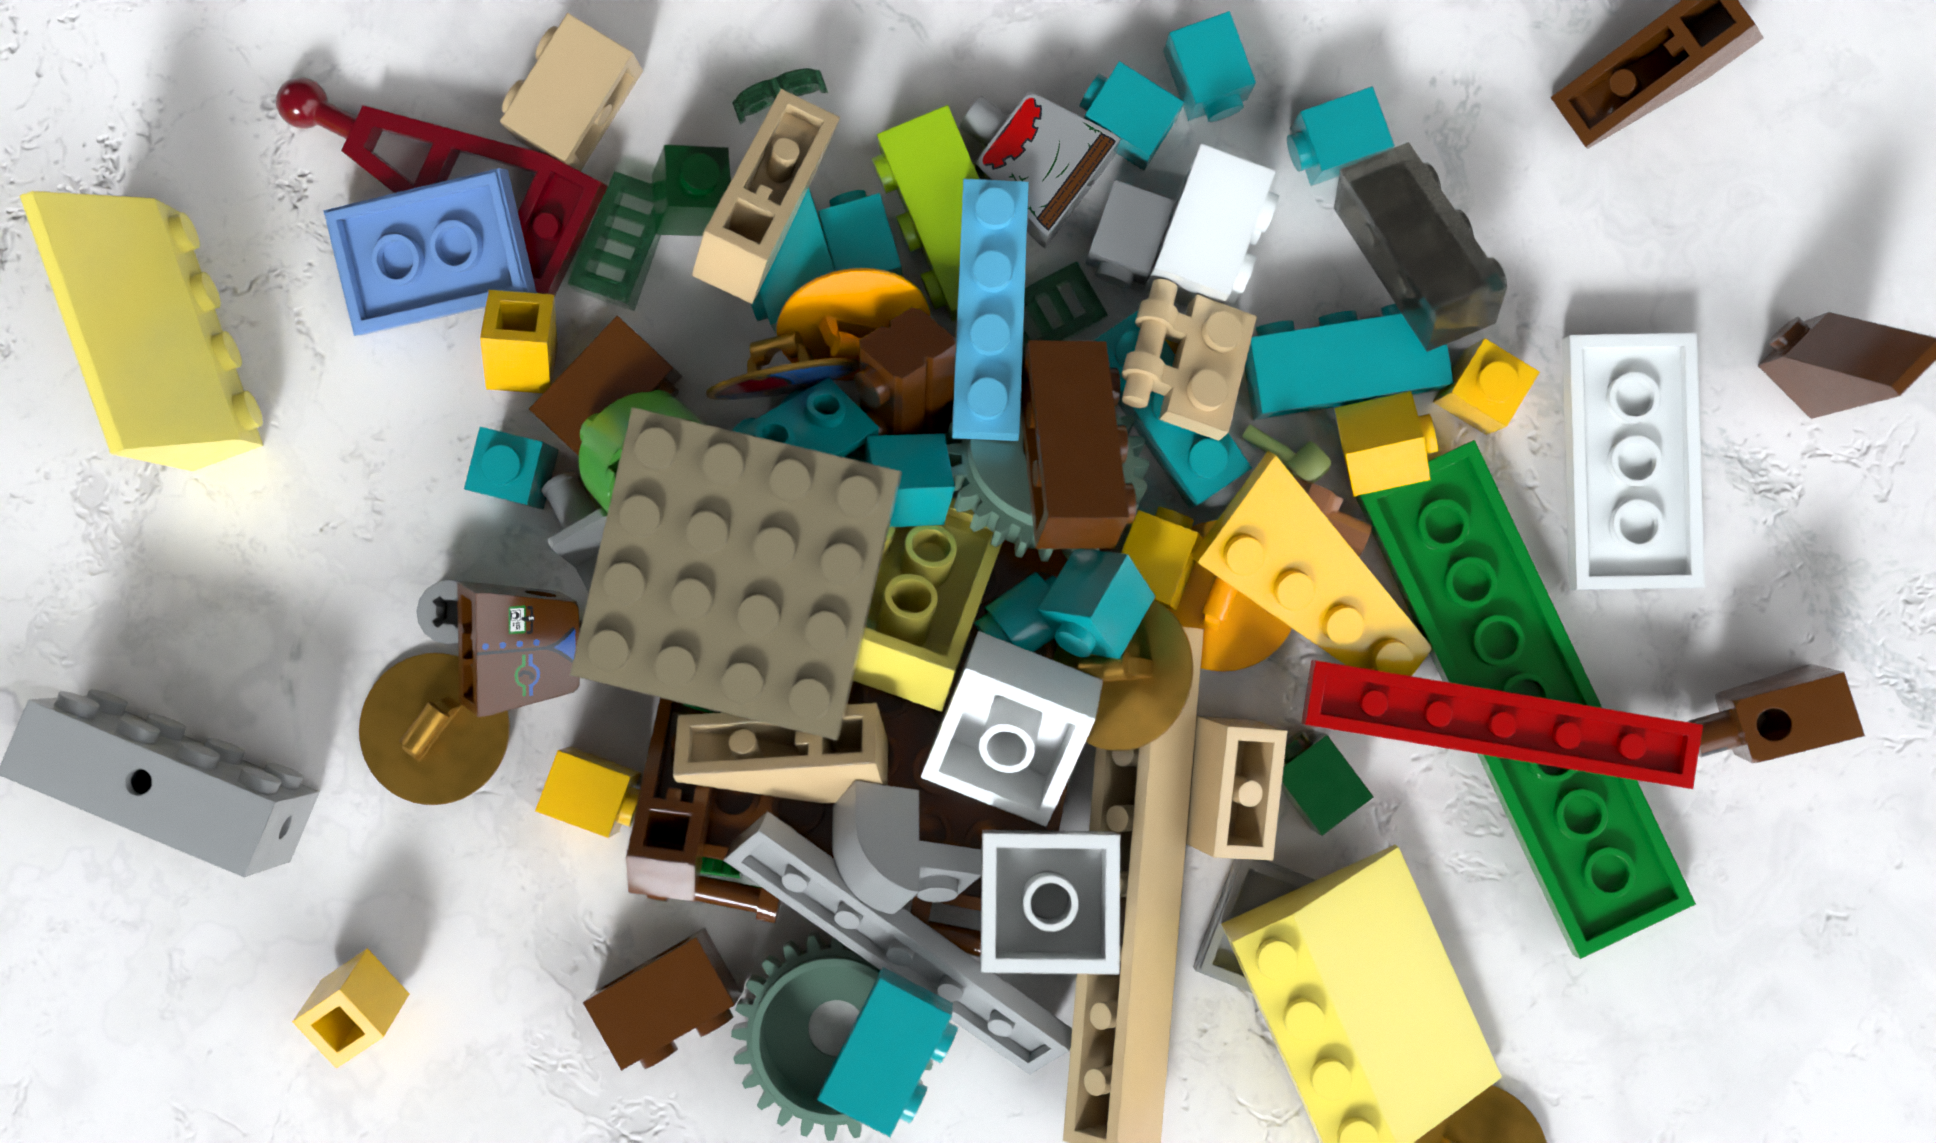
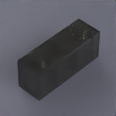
[1334,142,1508,352]

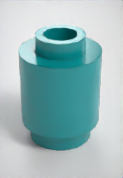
[974,572,1057,652]

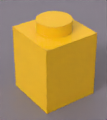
[480,290,558,394]
[1433,338,1540,435]
[1334,391,1438,496]
[1121,506,1203,611]
[535,746,641,838]
[292,948,410,1069]

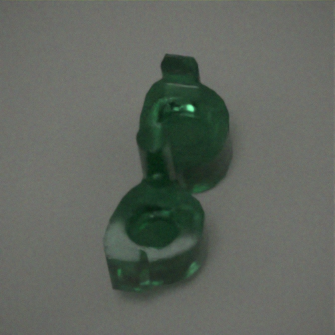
[732,68,828,125]

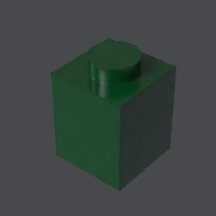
[652,144,731,236]
[1281,730,1374,836]

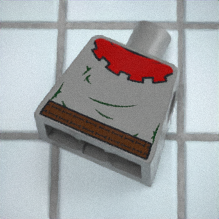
[960,92,1121,249]

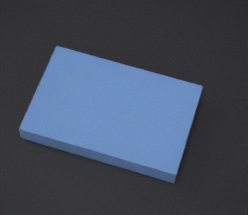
[323,168,536,336]

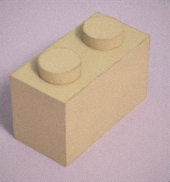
[500,13,643,172]
[1186,716,1287,860]

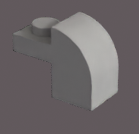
[832,781,982,915]

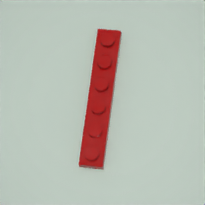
[1301,660,1703,789]

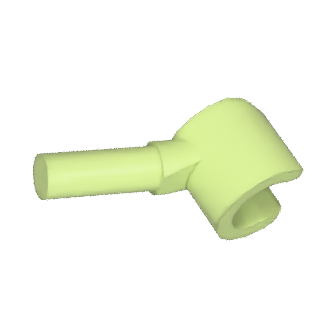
[1242,424,1331,483]

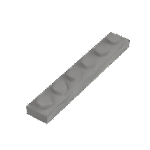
[724,811,1072,1075]

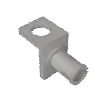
[541,471,608,593]

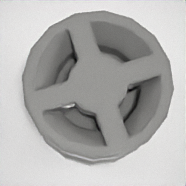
[416,580,464,644]

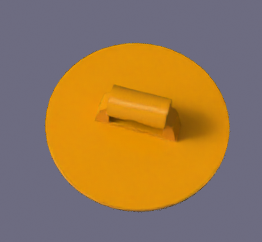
[776,268,930,380]
[1166,520,1292,672]

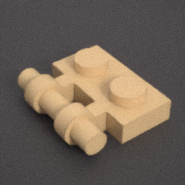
[1121,279,1257,441]

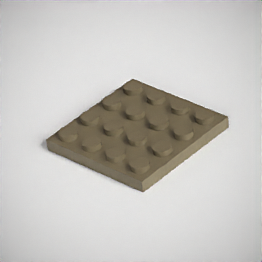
[570,407,902,740]

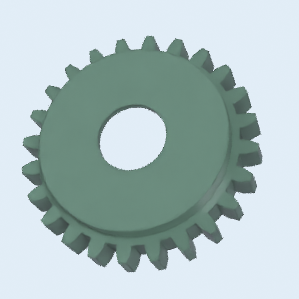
[946,402,1149,562]
[731,932,933,1141]

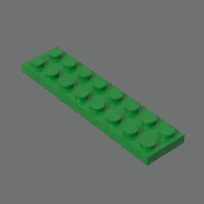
[1355,440,1696,959]

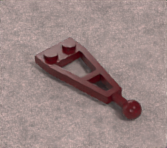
[276,77,608,296]

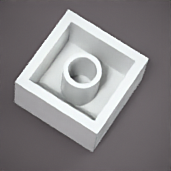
[1143,144,1279,307]
[921,631,1103,826]
[981,830,1120,974]

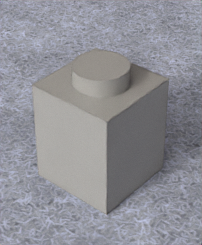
[1085,180,1175,288]

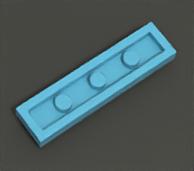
[952,179,1029,441]

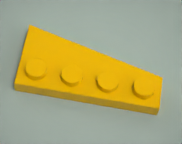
[1191,451,1432,676]

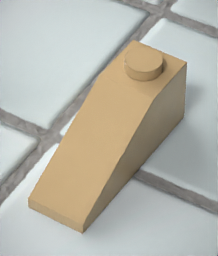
[692,89,840,304]
[673,703,888,803]

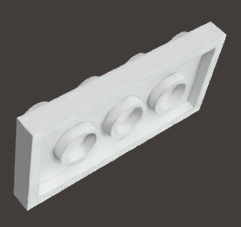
[1562,333,1705,590]

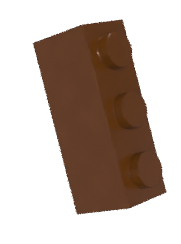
[1020,340,1136,549]

